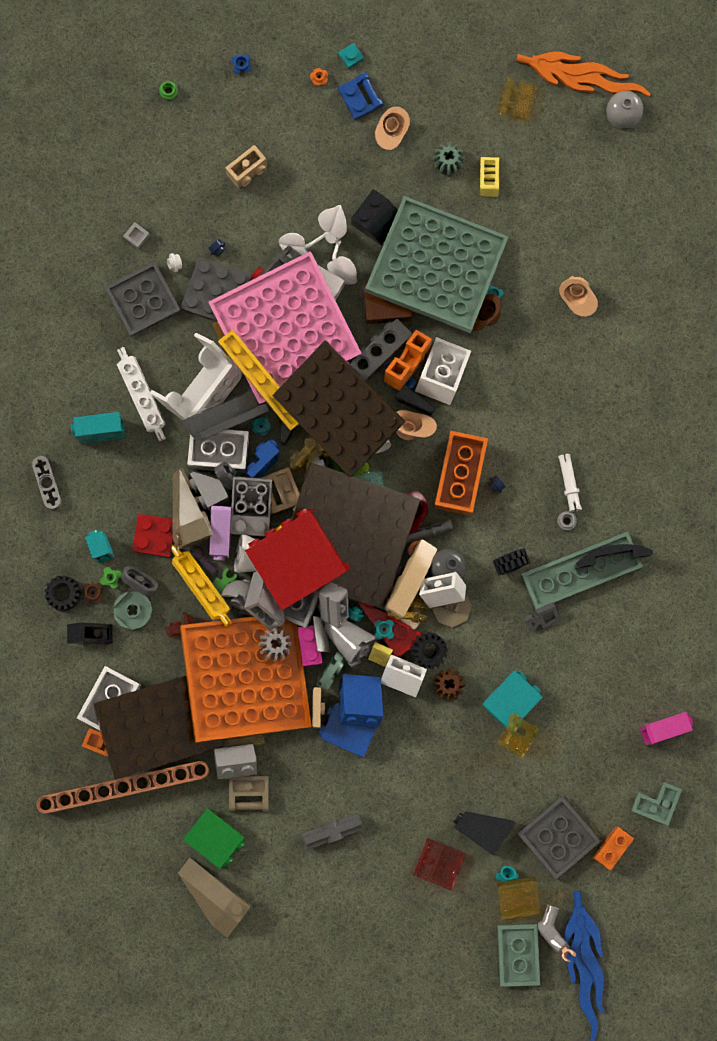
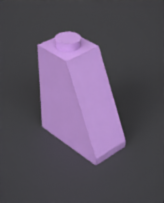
[209,506,232,561]

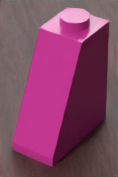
[639,712,694,745]

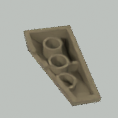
[178,857,252,938]

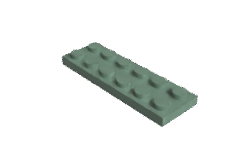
[521,532,643,610]

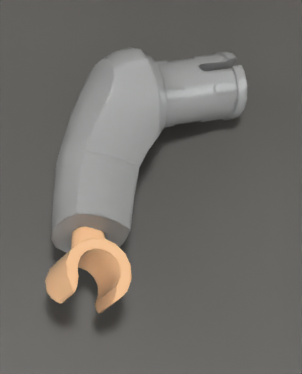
[538,904,576,962]

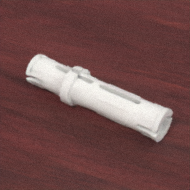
[558,454,582,512]

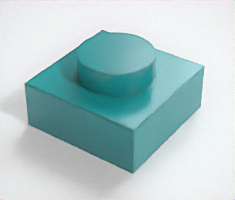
[338,43,364,70]

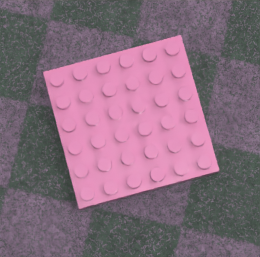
[208,251,362,405]

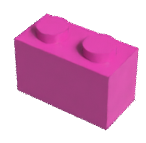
[298,625,323,668]

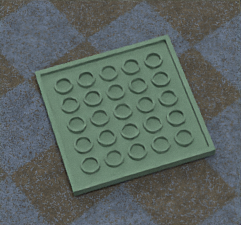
[364,196,508,333]

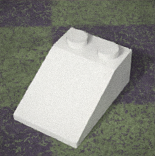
[415,337,471,405]

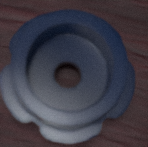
[208,239,226,256]
[489,476,505,493]

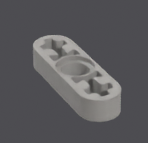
[32,456,62,510]

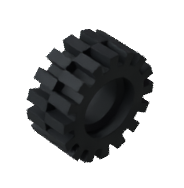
[493,548,531,576]
[45,575,81,612]
[410,631,448,669]

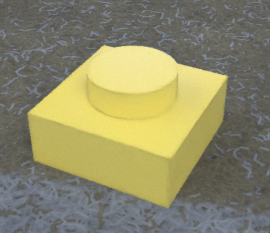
[368,642,393,667]

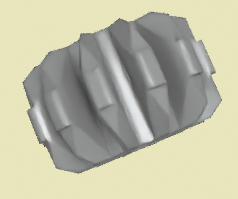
[258,628,292,662]

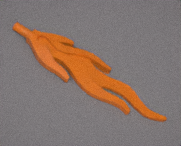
[516,51,650,97]

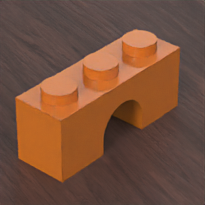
[384,330,432,391]

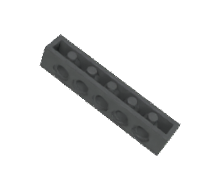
[347,318,412,382]

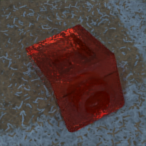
[165,612,193,637]

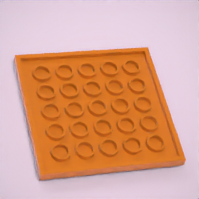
[180,617,312,743]

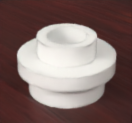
[167,253,182,272]

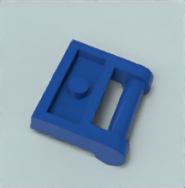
[338,72,384,120]

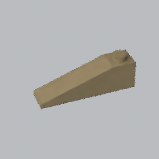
[173,468,213,550]

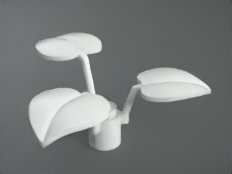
[279,205,358,285]

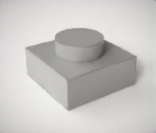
[123,222,150,250]

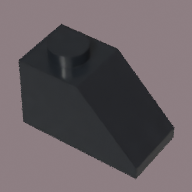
[67,622,113,645]

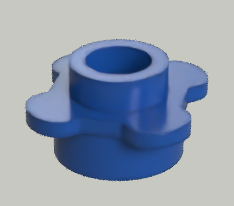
[232,55,252,74]

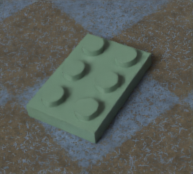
[497,924,540,987]

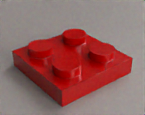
[132,514,173,558]

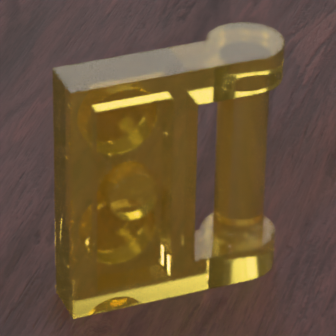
[289,438,317,475]
[497,713,539,758]

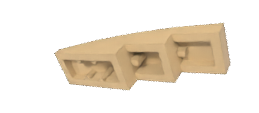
[386,539,437,618]

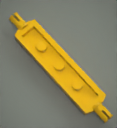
[171,544,233,627]

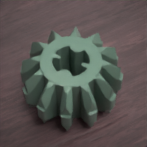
[433,142,465,175]

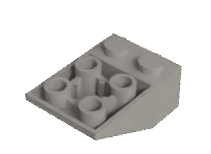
[230,477,272,536]

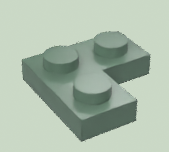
[631,782,682,826]

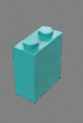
[71,412,126,444]
[482,670,543,732]

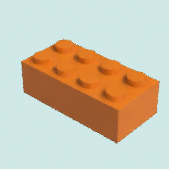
[434,431,488,516]

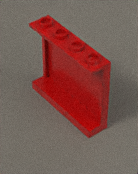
[245,508,350,610]

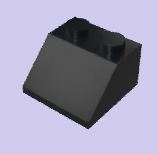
[351,189,398,246]

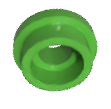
[159,81,178,100]

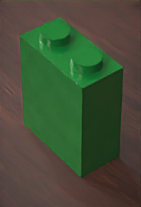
[183,808,245,869]

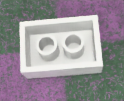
[187,430,250,473]
[77,666,142,730]

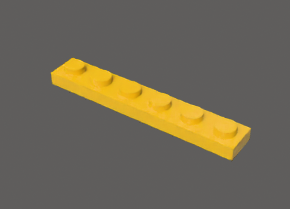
[218,330,299,431]

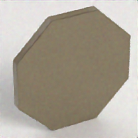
[431,592,472,628]

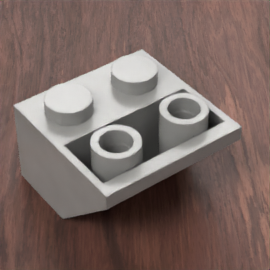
[189,472,231,513]

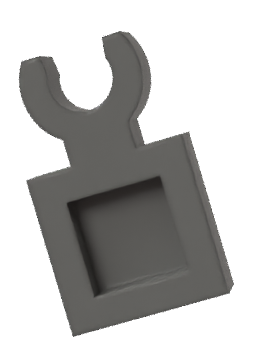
[524,602,560,631]

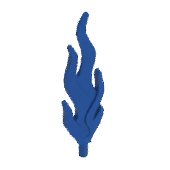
[564,891,604,1041]

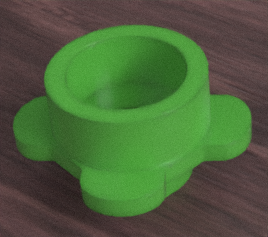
[100,567,122,589]

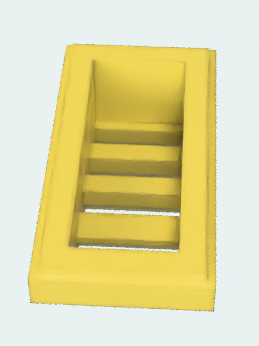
[480,157,499,197]

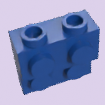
[246,440,281,478]

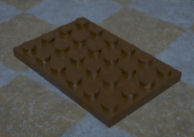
[272,340,406,477]
[93,675,227,780]

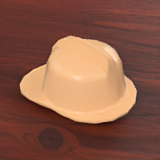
[375,107,410,150]
[559,276,598,317]
[396,410,437,440]

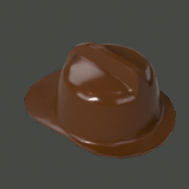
[472,294,501,331]

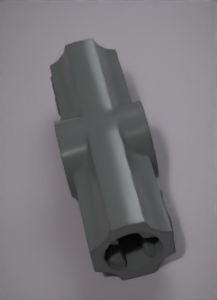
[302,814,363,849]

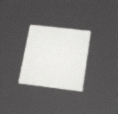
[313,616,330,652]

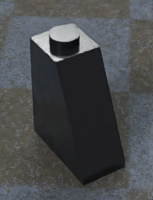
[453,811,516,855]

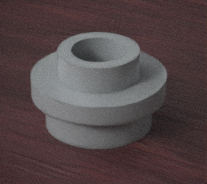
[557,511,577,531]

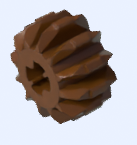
[432,668,466,701]

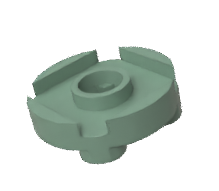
[114,591,153,630]
[316,652,345,690]

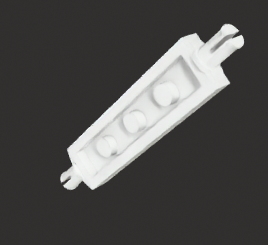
[117,347,166,442]

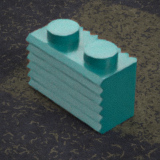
[84,530,115,563]

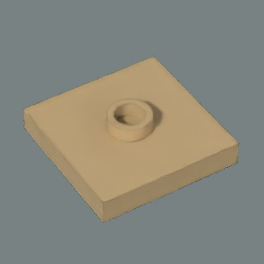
[312,687,325,729]

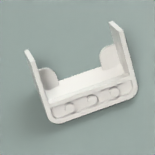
[150,333,242,420]

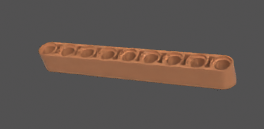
[36,761,210,813]

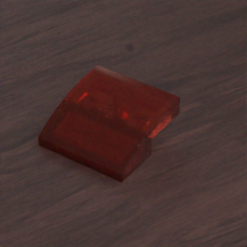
[413,838,466,891]

